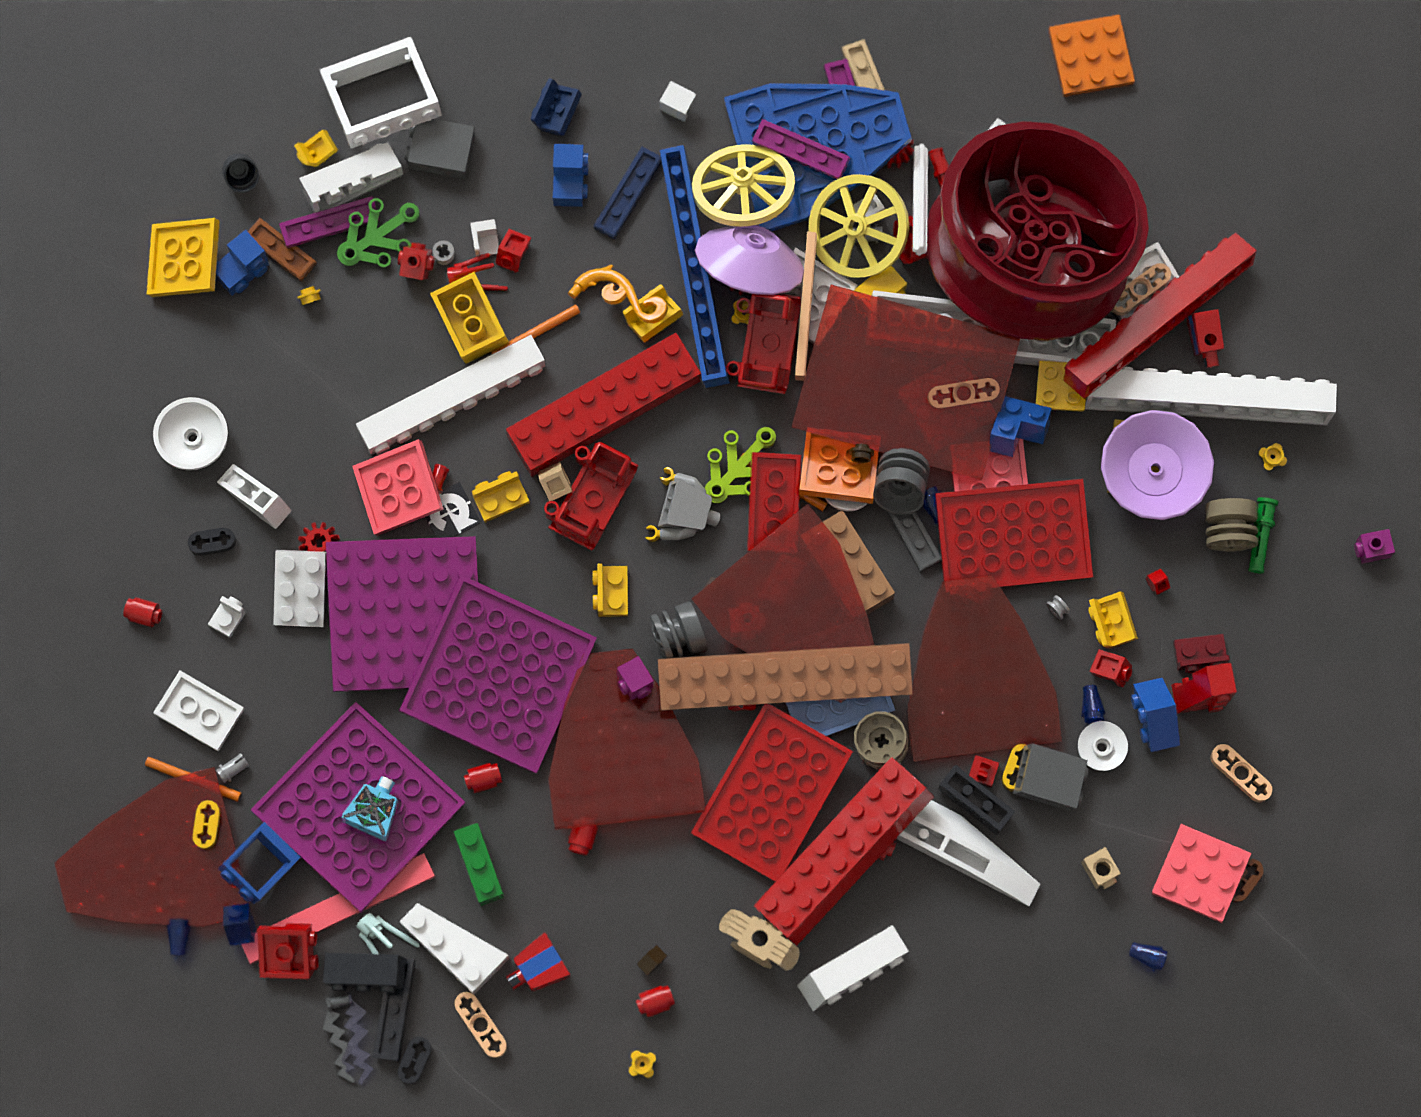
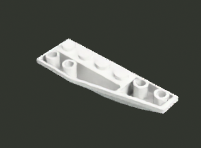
[896,800,1040,907]

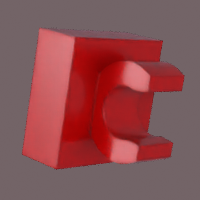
[969,755,999,788]

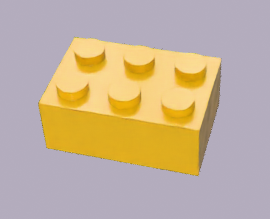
[430,272,509,364]

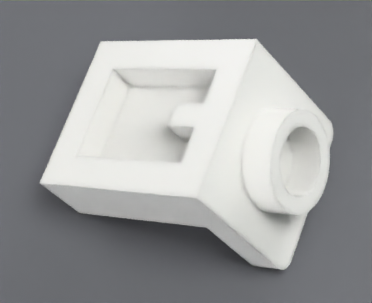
[208,596,246,638]

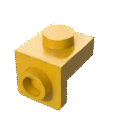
[294,130,338,167]

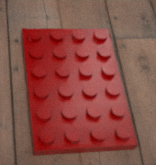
[935,479,1093,592]
[691,703,853,882]

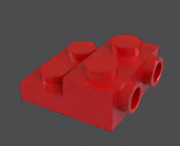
[257,923,319,979]

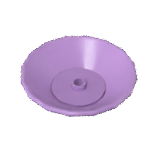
[695,225,804,295]
[1101,410,1214,520]

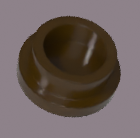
[849,444,874,463]

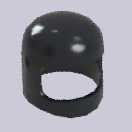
[222,153,259,193]

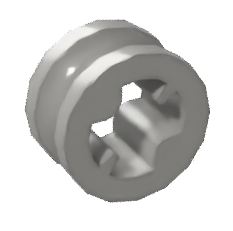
[432,241,455,265]
[1046,595,1070,620]

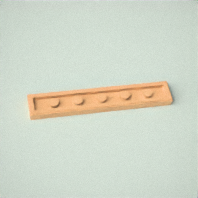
[795,232,817,381]

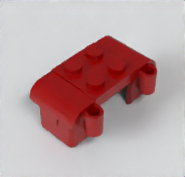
[726,294,801,394]
[544,442,638,551]

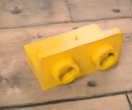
[472,471,530,523]
[593,563,628,617]

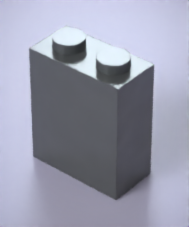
[404,119,475,180]
[1013,743,1089,811]

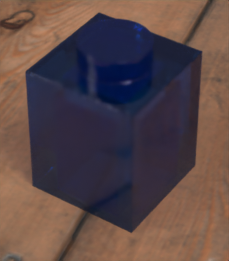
[223,903,255,946]

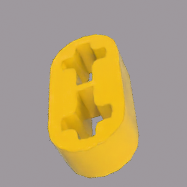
[1002,744,1026,791]
[193,800,220,849]

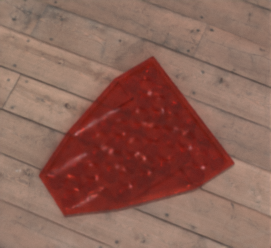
[691,504,874,703]
[907,575,1062,761]
[549,648,705,830]
[54,767,253,927]

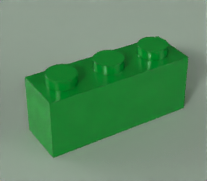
[454,823,504,906]

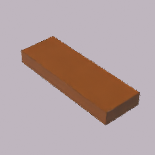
[248,218,317,281]

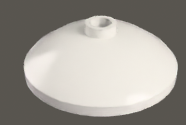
[153,397,228,470]

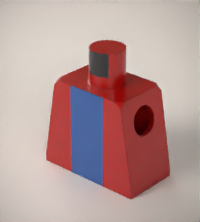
[1186,309,1224,368]
[506,933,570,992]

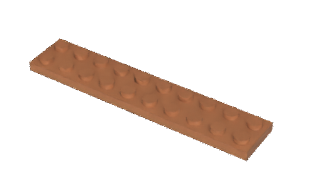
[658,643,912,710]

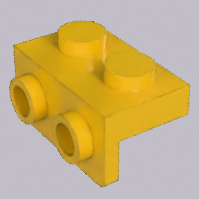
[623,285,683,343]
[1089,591,1138,649]

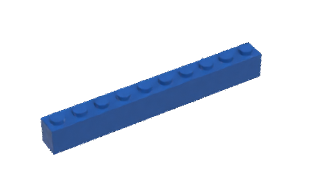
[660,145,730,388]

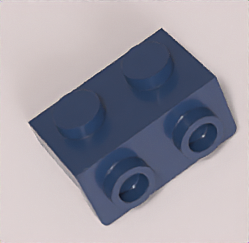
[530,78,582,136]

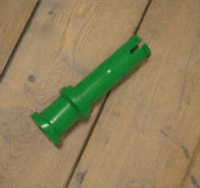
[1248,497,1279,574]

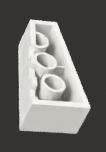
[299,142,403,213]
[400,903,509,995]
[797,925,909,1011]

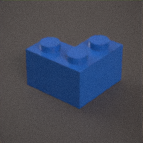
[553,144,589,207]
[216,229,269,296]
[989,396,1052,457]
[1131,678,1180,752]

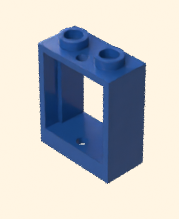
[218,822,300,904]

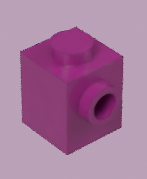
[1354,529,1395,564]
[616,656,654,700]

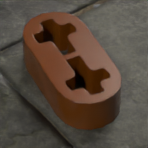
[1231,859,1264,903]

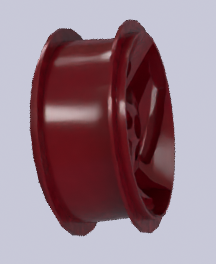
[926,121,1149,341]

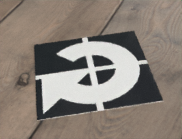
[426,482,481,538]

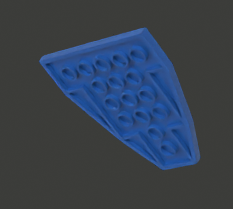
[724,83,912,231]

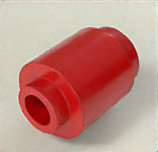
[123,597,163,627]
[464,763,502,794]
[568,817,598,856]
[636,985,675,1018]

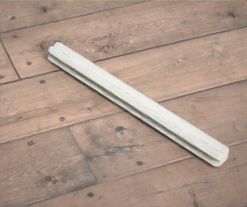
[913,144,928,256]

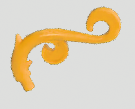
[568,265,668,324]

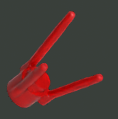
[447,253,508,291]

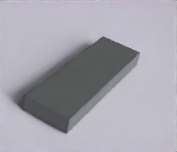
[887,511,942,572]

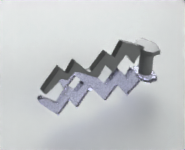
[323,992,374,1084]

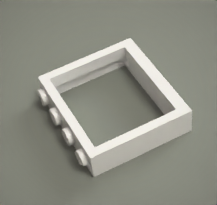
[320,37,442,149]

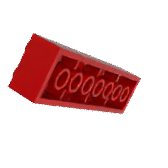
[506,333,701,477]
[754,757,934,946]

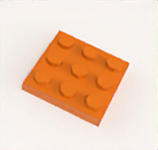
[1048,15,1135,97]
[799,428,880,504]

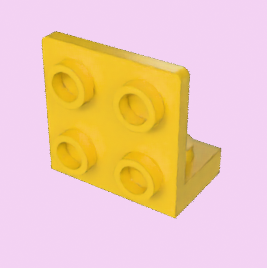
[1036,361,1086,411]

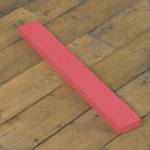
[240,853,435,964]

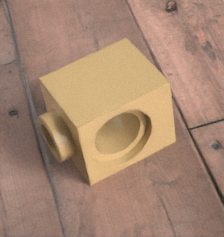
[538,462,572,501]
[1081,847,1121,889]

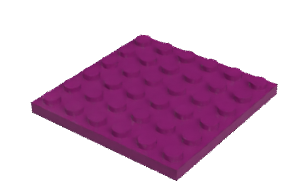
[326,536,478,692]
[399,575,597,774]
[251,702,466,913]

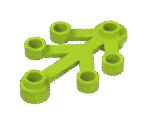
[705,427,776,504]

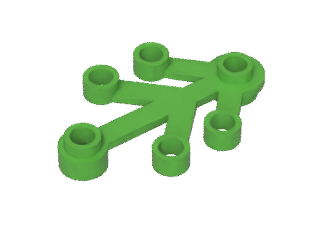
[337,198,419,267]

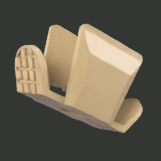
[719,909,799,970]

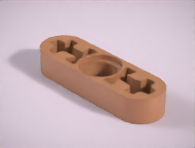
[927,378,1000,409]

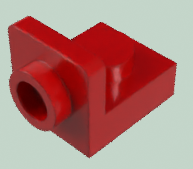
[496,229,531,272]
[1089,649,1132,687]

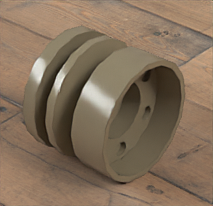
[1205,498,1258,552]
[854,712,909,770]

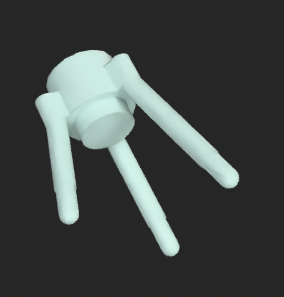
[356,913,420,954]

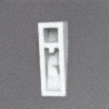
[217,464,292,529]

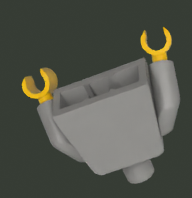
[645,467,720,542]

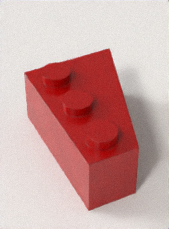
[1171,663,1237,714]

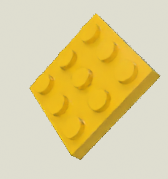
[147,218,220,297]

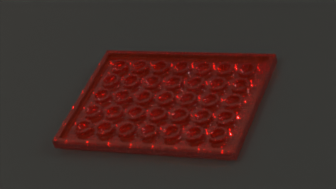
[791,284,1020,480]

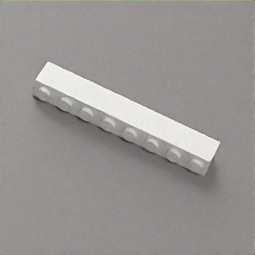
[356,335,545,455]

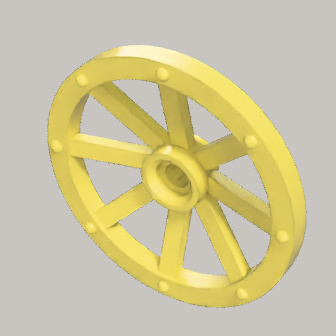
[692,145,795,227]
[809,174,909,278]

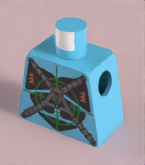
[342,776,398,842]

